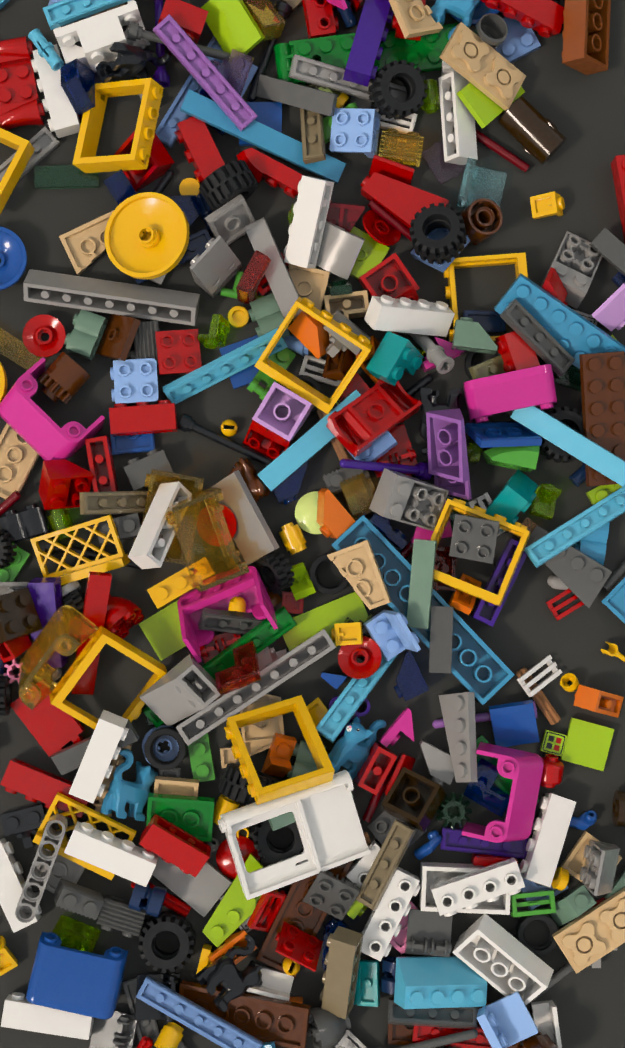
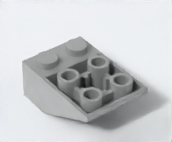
[540,231,602,309]
[189,235,242,299]
[369,468,449,531]
[139,654,222,727]
[580,840,620,896]

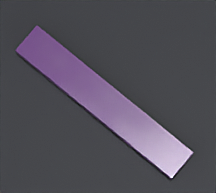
[153,14,258,131]

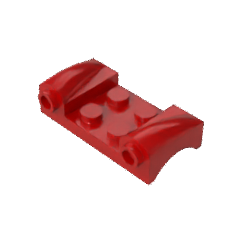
[0,36,45,131]
[326,380,422,457]

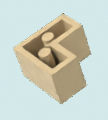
[324,290,369,343]

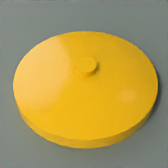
[104,192,190,280]

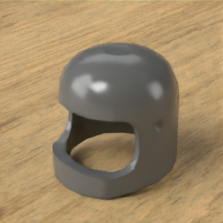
[472,13,508,49]

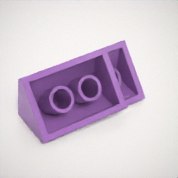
[426,409,472,500]

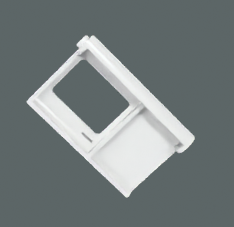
[218,770,371,900]

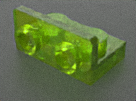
[53,915,101,953]

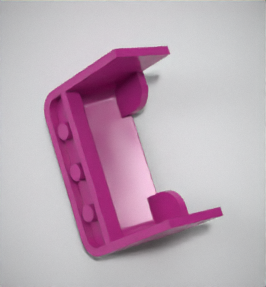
[0,357,105,460]
[463,364,557,423]
[177,566,278,663]
[462,742,544,843]

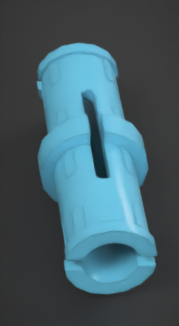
[28,28,64,71]

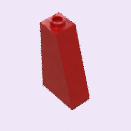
[360,172,449,228]

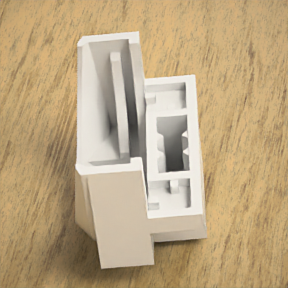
[53,0,150,73]

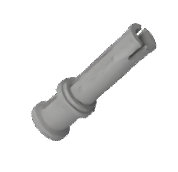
[408,333,455,374]

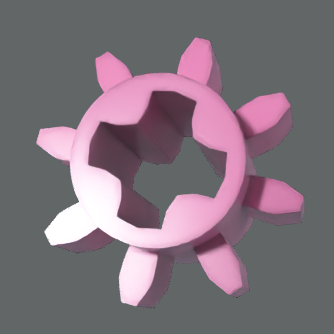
[3,658,31,685]

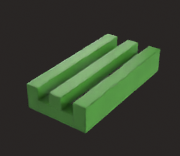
[510,890,556,917]

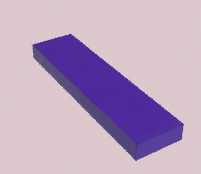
[440,827,530,859]

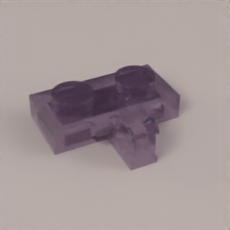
[211,49,254,96]

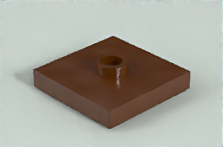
[96,314,141,361]

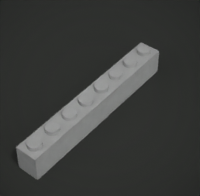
[23,269,200,326]
[176,629,336,746]

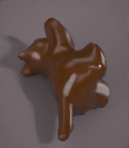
[228,457,270,502]

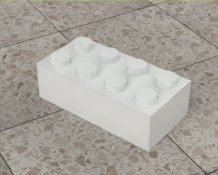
[419,862,510,915]
[452,914,554,1005]

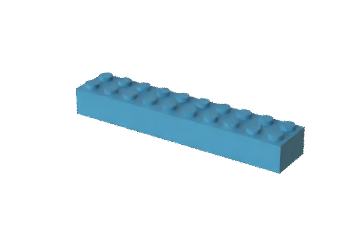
[331,515,515,705]

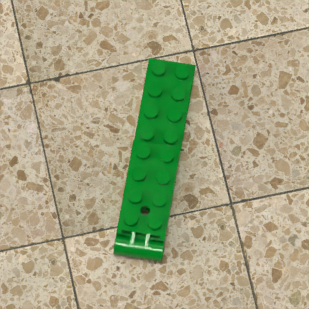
[274,23,459,85]

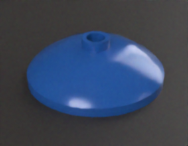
[0,227,27,290]

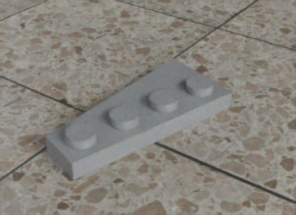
[438,692,478,783]

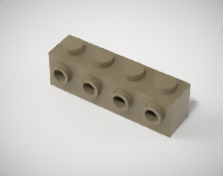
[319,926,363,1020]

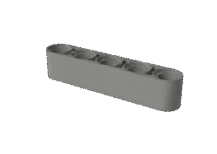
[244,217,303,319]
[15,814,68,923]

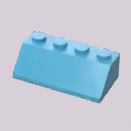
[394,956,487,1009]

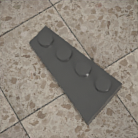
[526,525,612,608]

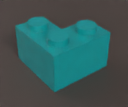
[366,331,424,386]
[485,469,538,531]

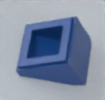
[320,672,347,689]

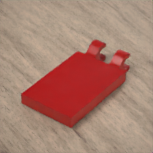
[10,678,85,757]

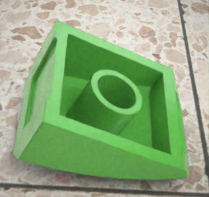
[482,446,540,473]

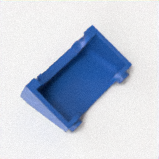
[26,932,128,1019]

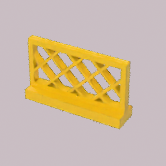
[30,514,131,585]
[32,792,137,881]

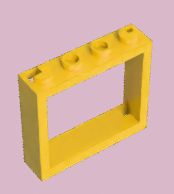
[72,78,164,173]
[0,128,35,214]
[443,252,528,344]
[254,297,373,414]
[430,498,530,607]
[50,626,167,730]
[224,695,335,805]

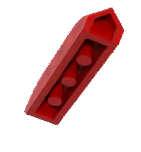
[236,148,331,202]

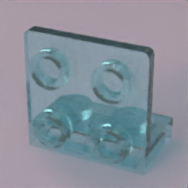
[456,158,507,208]

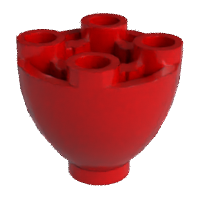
[104,593,144,639]

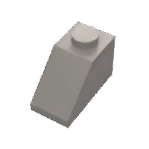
[419,739,454,786]

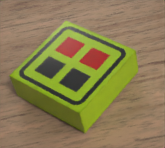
[540,729,567,757]

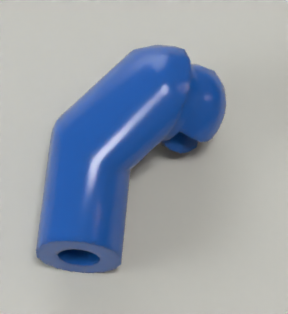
[569,810,597,830]
[414,830,442,860]

